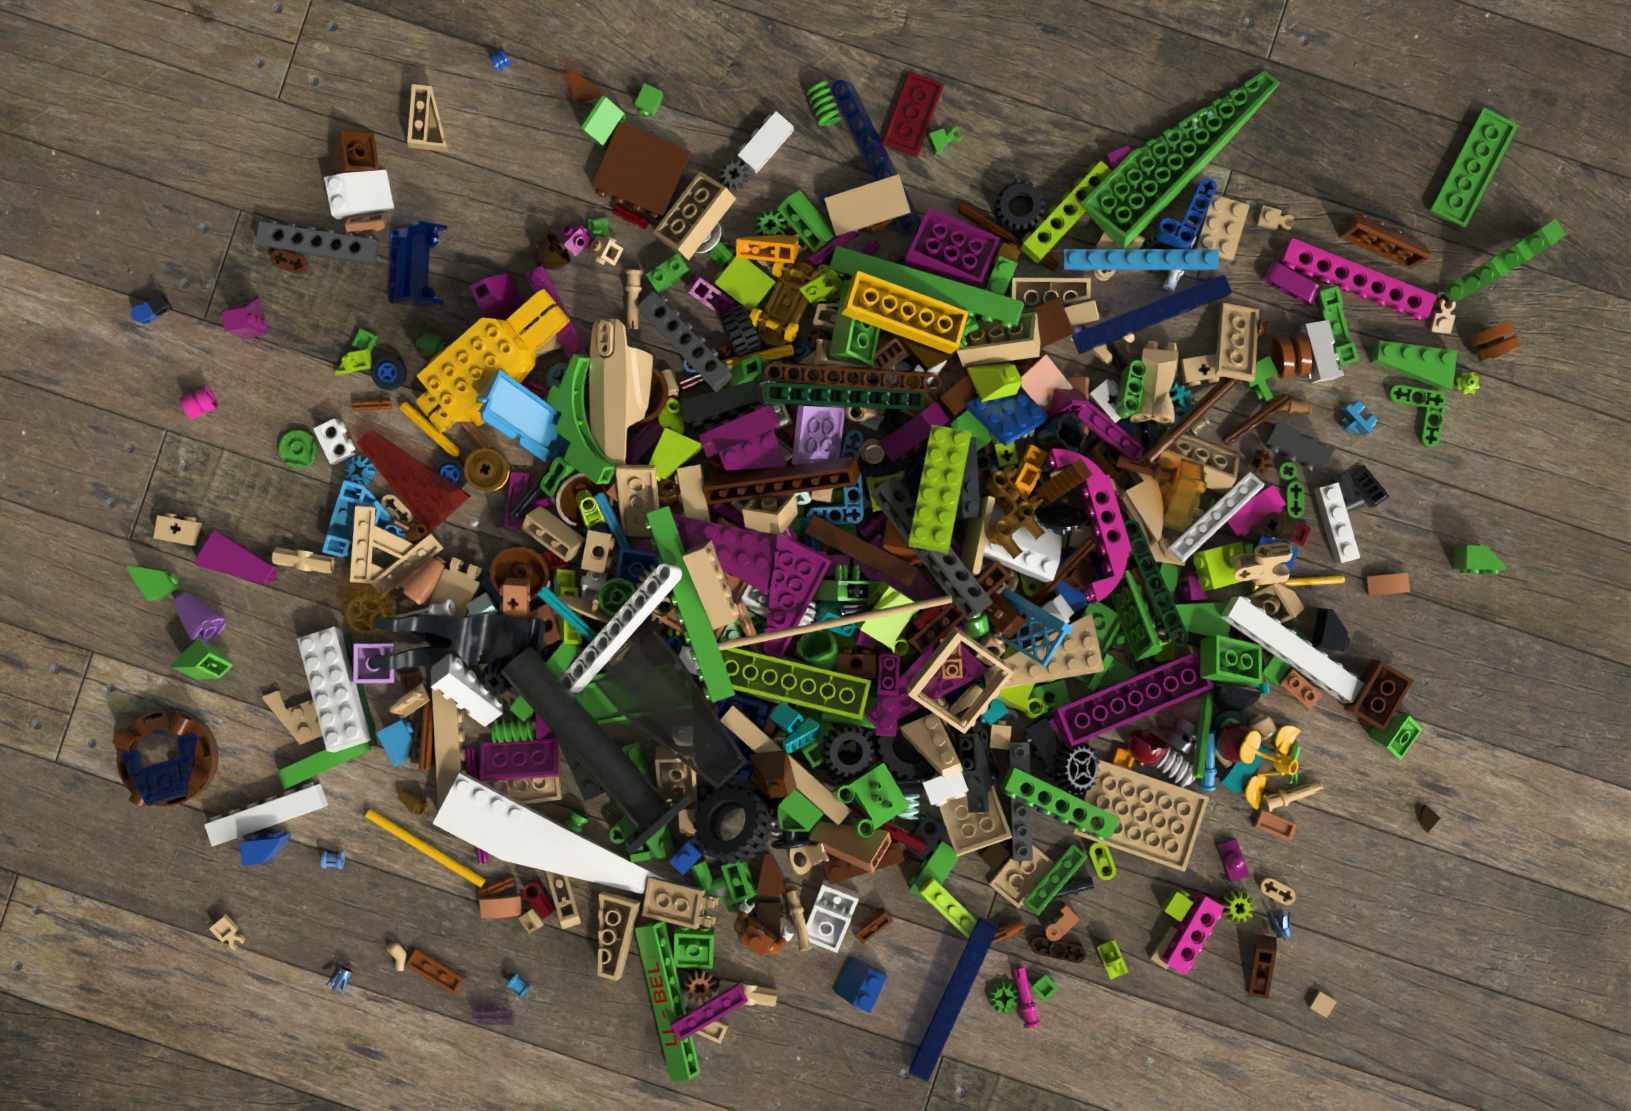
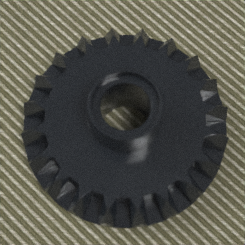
[1036,505,1088,535]

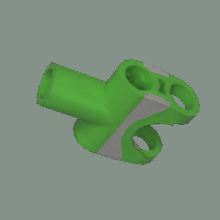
[690,860,735,915]

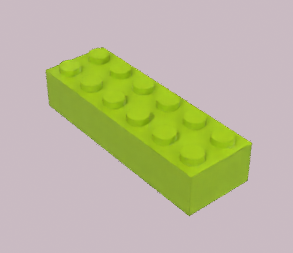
[909,425,972,554]

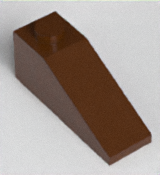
[1249,934,1277,999]

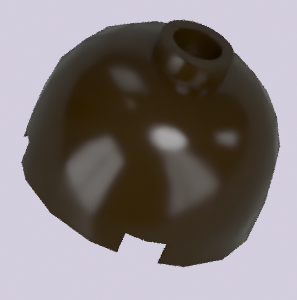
[533,231,571,270]

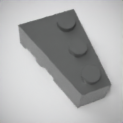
[1263,422,1336,472]

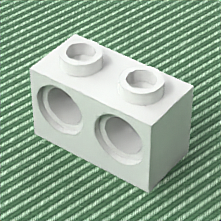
[313,419,356,465]

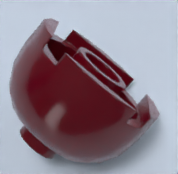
[1215,723,1251,762]
[1128,729,1168,765]

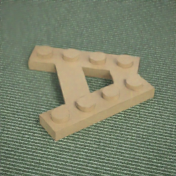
[350,504,443,597]

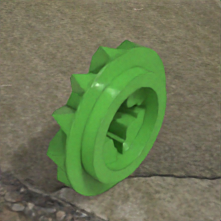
[988,981,1020,1014]

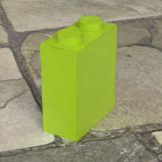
[715,255,776,314]
[1193,541,1244,591]

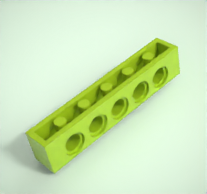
[1020,161,1112,264]

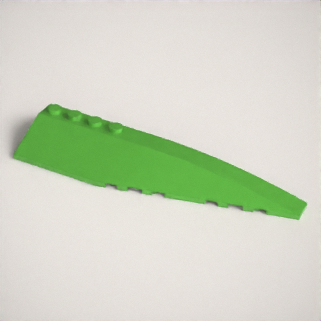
[1081,71,1280,249]

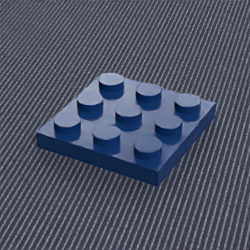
[966,388,1049,446]

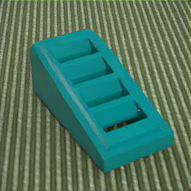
[783,717,821,754]

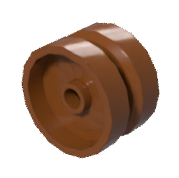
[1469,320,1521,362]
[1272,332,1312,379]

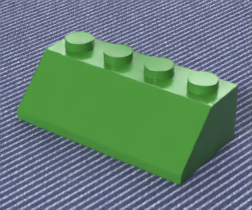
[829,279,880,366]

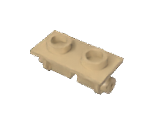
[389,683,430,720]

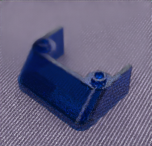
[388,221,448,306]

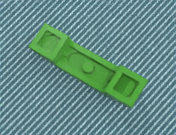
[1319,286,1359,366]

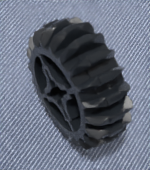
[1052,742,1100,794]

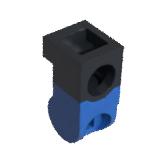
[131,289,172,324]

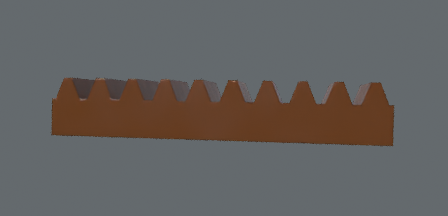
[1027,458,1093,513]

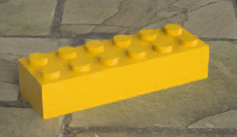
[841,271,968,354]

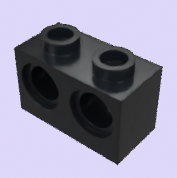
[904,813,947,860]

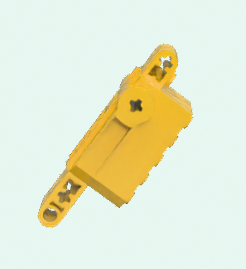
[416,289,570,433]

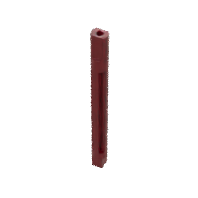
[830,790,928,853]

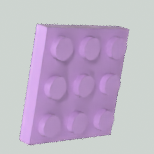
[792,405,845,465]

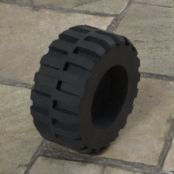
[874,707,949,780]
[693,784,772,864]

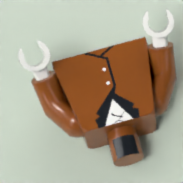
[734,899,795,956]

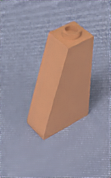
[809,821,892,873]

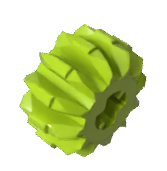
[1221,890,1255,924]

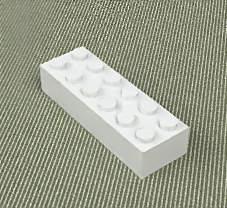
[297,627,371,752]

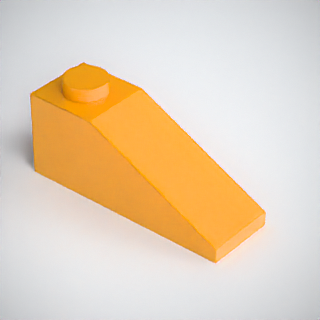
[736,235,799,263]

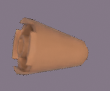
[394,556,447,609]

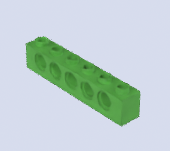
[1000,766,1120,841]

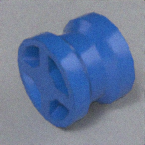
[488,47,512,72]

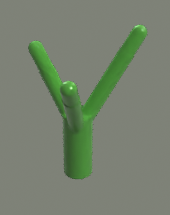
[1274,744,1301,787]

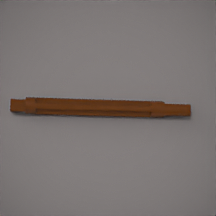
[1141,377,1240,464]

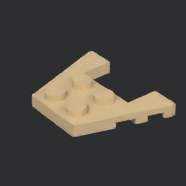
[262,690,323,744]

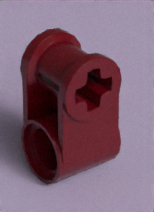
[540,550,569,570]

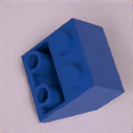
[240,830,291,866]

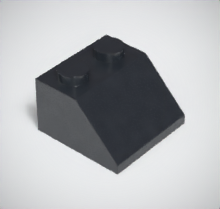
[1311,608,1350,652]

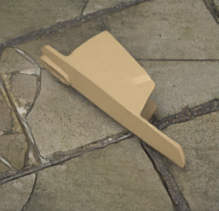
[589,319,653,475]

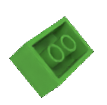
[1200,635,1262,688]

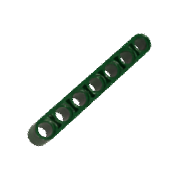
[1124,520,1188,646]

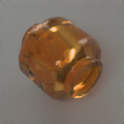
[657,479,681,508]

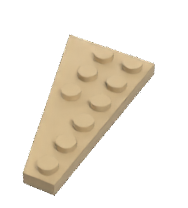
[984,613,1104,689]

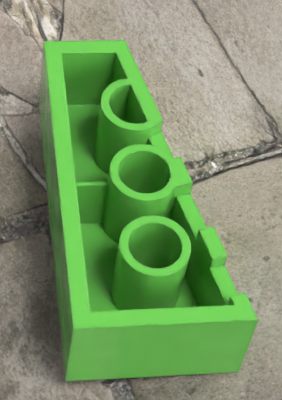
[1370,340,1457,392]

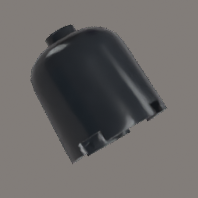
[1036,413,1086,453]

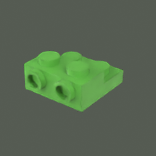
[674,925,715,969]

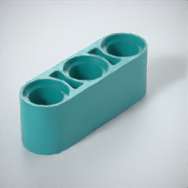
[1219,743,1268,794]

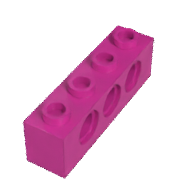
[1160,891,1224,975]

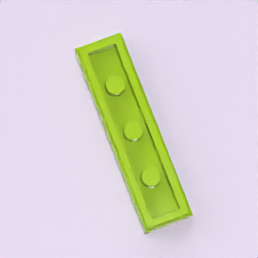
[918,877,984,941]

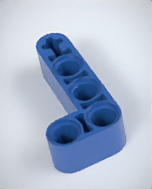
[1155,178,1217,249]

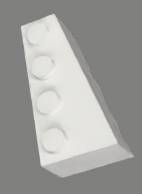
[431,653,503,727]

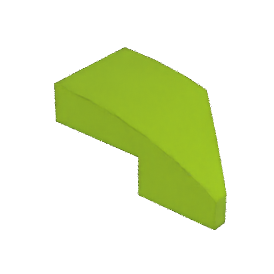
[335,348,373,375]

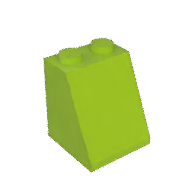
[649,428,703,482]

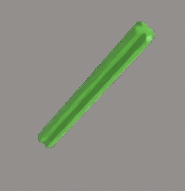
[1192,689,1214,778]

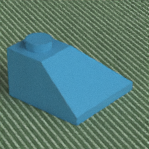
[376,719,414,768]

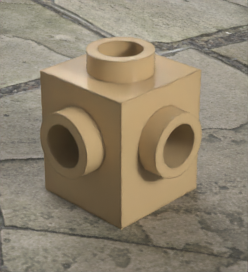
[588,236,623,266]

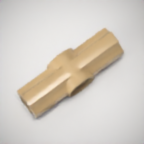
[272,547,335,574]
[718,980,778,1007]

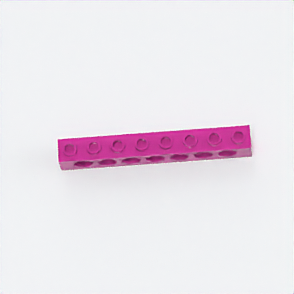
[1279,238,1437,321]

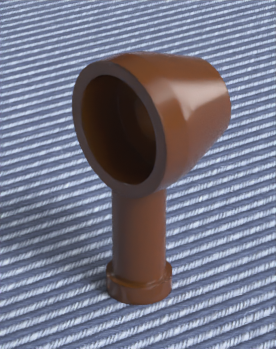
[390,516,427,542]

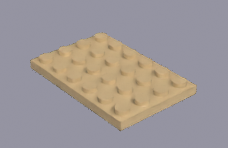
[1072,759,1209,872]

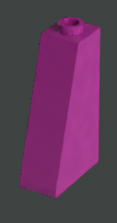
[193,530,279,584]

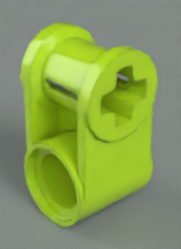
[575,490,606,530]

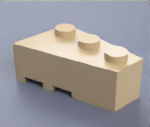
[900,713,963,779]

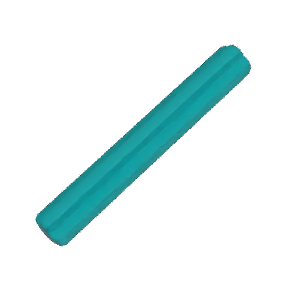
[537,586,598,643]

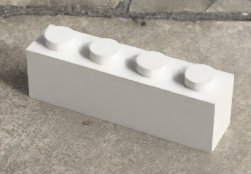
[1313,483,1360,563]

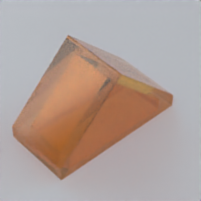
[566,68,603,103]

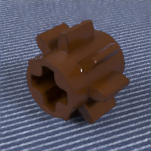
[1249,450,1274,474]

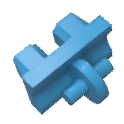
[1341,400,1378,435]

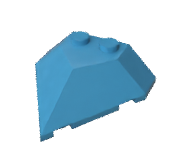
[322,479,407,557]

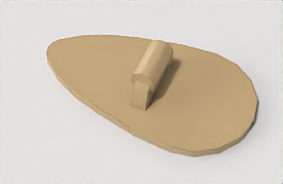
[558,594,613,623]

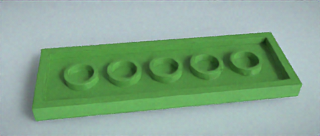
[1429,107,1518,229]

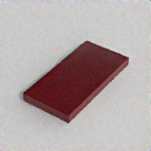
[881,71,945,158]

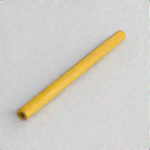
[365,809,486,888]

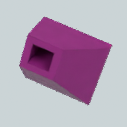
[469,273,523,320]

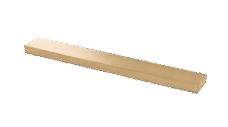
[720,705,852,825]

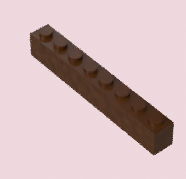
[702,456,861,505]

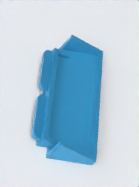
[476,370,571,463]

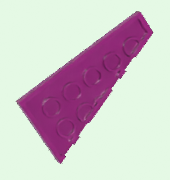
[672,514,777,595]
[763,532,832,659]

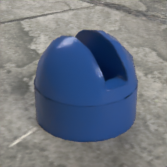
[667,637,684,653]

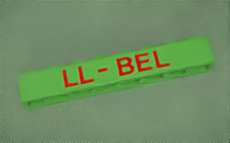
[635,921,700,1081]

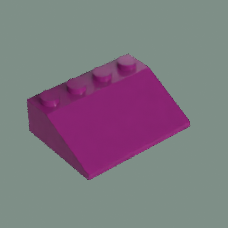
[904,207,1000,288]

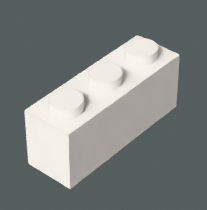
[738,111,794,174]

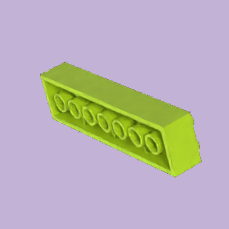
[720,648,871,720]

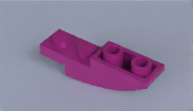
[876,654,900,737]

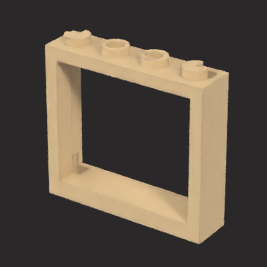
[906,626,1014,734]

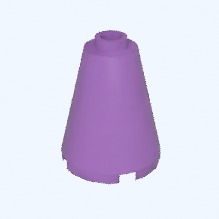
[173,593,226,643]

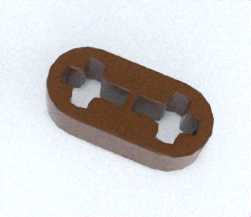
[270,250,308,275]

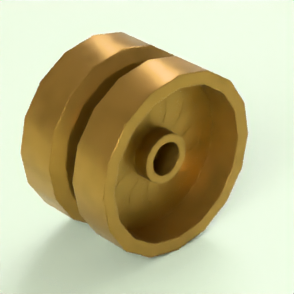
[464,448,511,492]

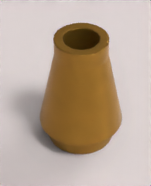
[398,789,428,816]

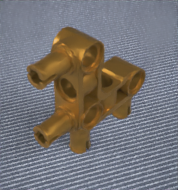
[983,464,1045,560]

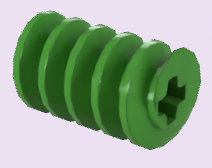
[807,81,842,126]
[492,717,534,743]

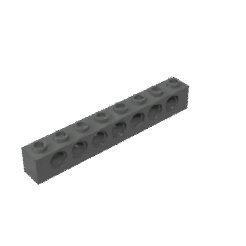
[871,476,993,621]

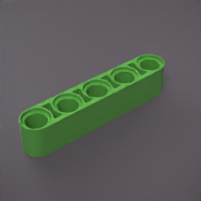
[509,644,584,722]
[277,742,372,790]

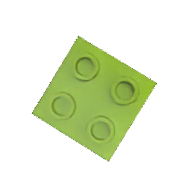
[799,265,843,310]

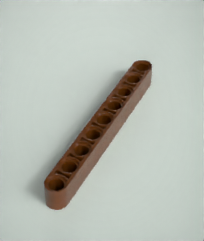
[765,362,942,392]

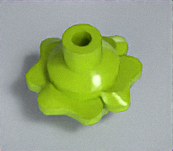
[1456,372,1479,395]

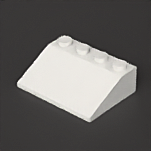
[983,501,1063,582]

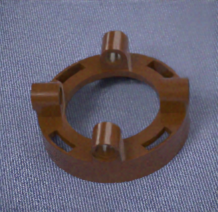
[112,709,219,807]

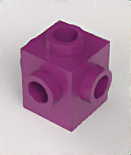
[556,221,591,257]

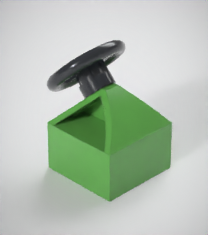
[771,788,824,849]

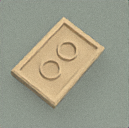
[988,844,1055,909]

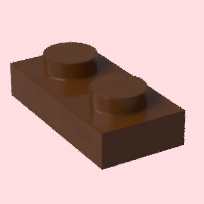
[851,907,894,944]

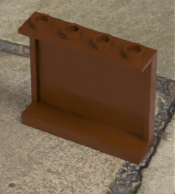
[592,122,692,220]

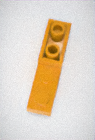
[1010,444,1048,499]

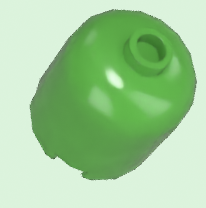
[797,629,840,671]

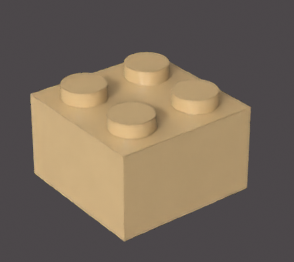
[742,494,798,535]

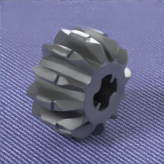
[718,159,751,193]

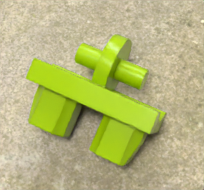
[1096,939,1129,980]

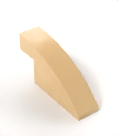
[1119,460,1163,547]

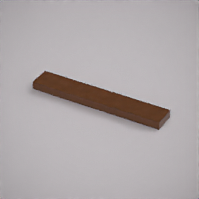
[805,516,919,587]

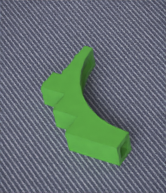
[1444,218,1566,302]
[546,354,616,484]

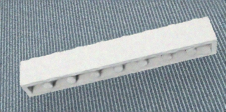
[1220,596,1364,703]

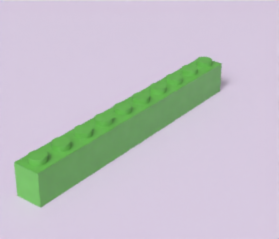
[829,246,1024,328]
[644,506,735,703]

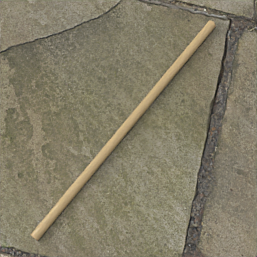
[717,595,952,650]

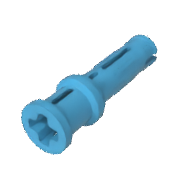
[1199,730,1217,791]

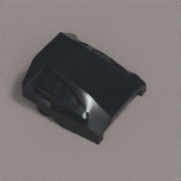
[1213,685,1261,712]

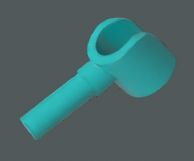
[1251,682,1270,694]

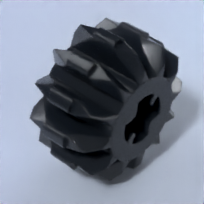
[481,661,513,695]

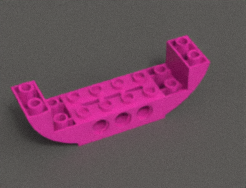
[1045,449,1132,604]

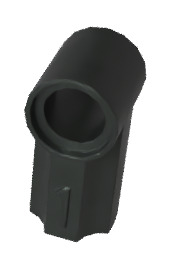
[1332,472,1364,513]

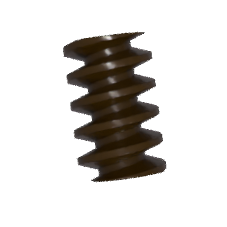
[1261,513,1297,539]

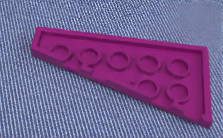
[864,632,989,727]

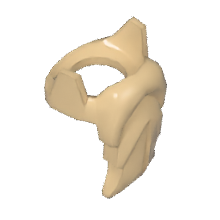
[787,842,829,875]

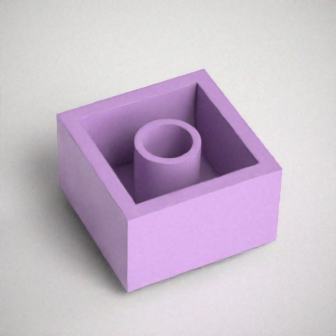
[353,643,396,683]

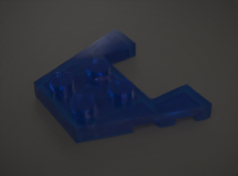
[120,733,197,806]

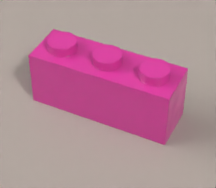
[1225,485,1286,537]

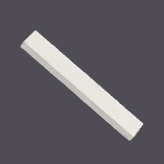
[1168,472,1265,563]

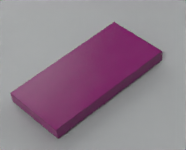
[480,738,559,781]

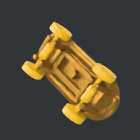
[750,260,820,348]

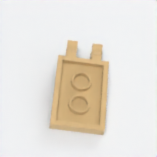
[428,557,482,617]
[642,877,719,929]

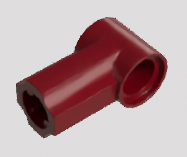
[523,880,556,919]

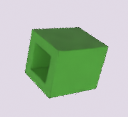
[635,83,664,117]

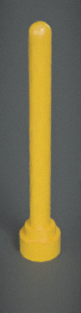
[1251,576,1345,592]

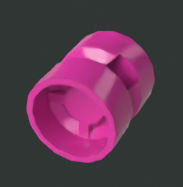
[180,386,218,419]

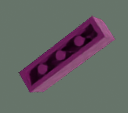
[699,404,781,457]

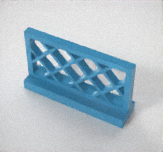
[988,588,1073,667]

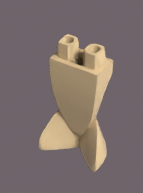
[1130,341,1179,427]

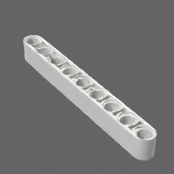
[560,563,682,693]

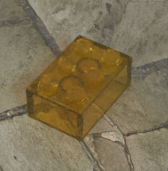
[1163,458,1207,532]

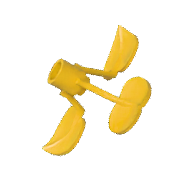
[1239,725,1301,810]

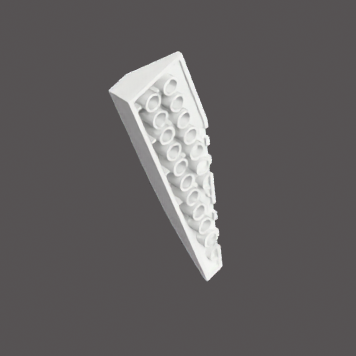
[433,771,669,894]

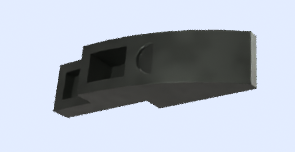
[958,733,992,813]

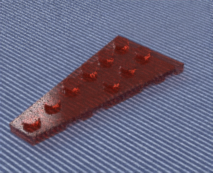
[356,430,471,533]

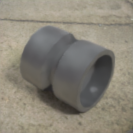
[1165,717,1198,753]

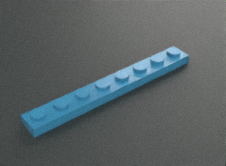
[1063,249,1219,270]

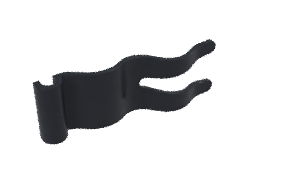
[371,613,546,669]

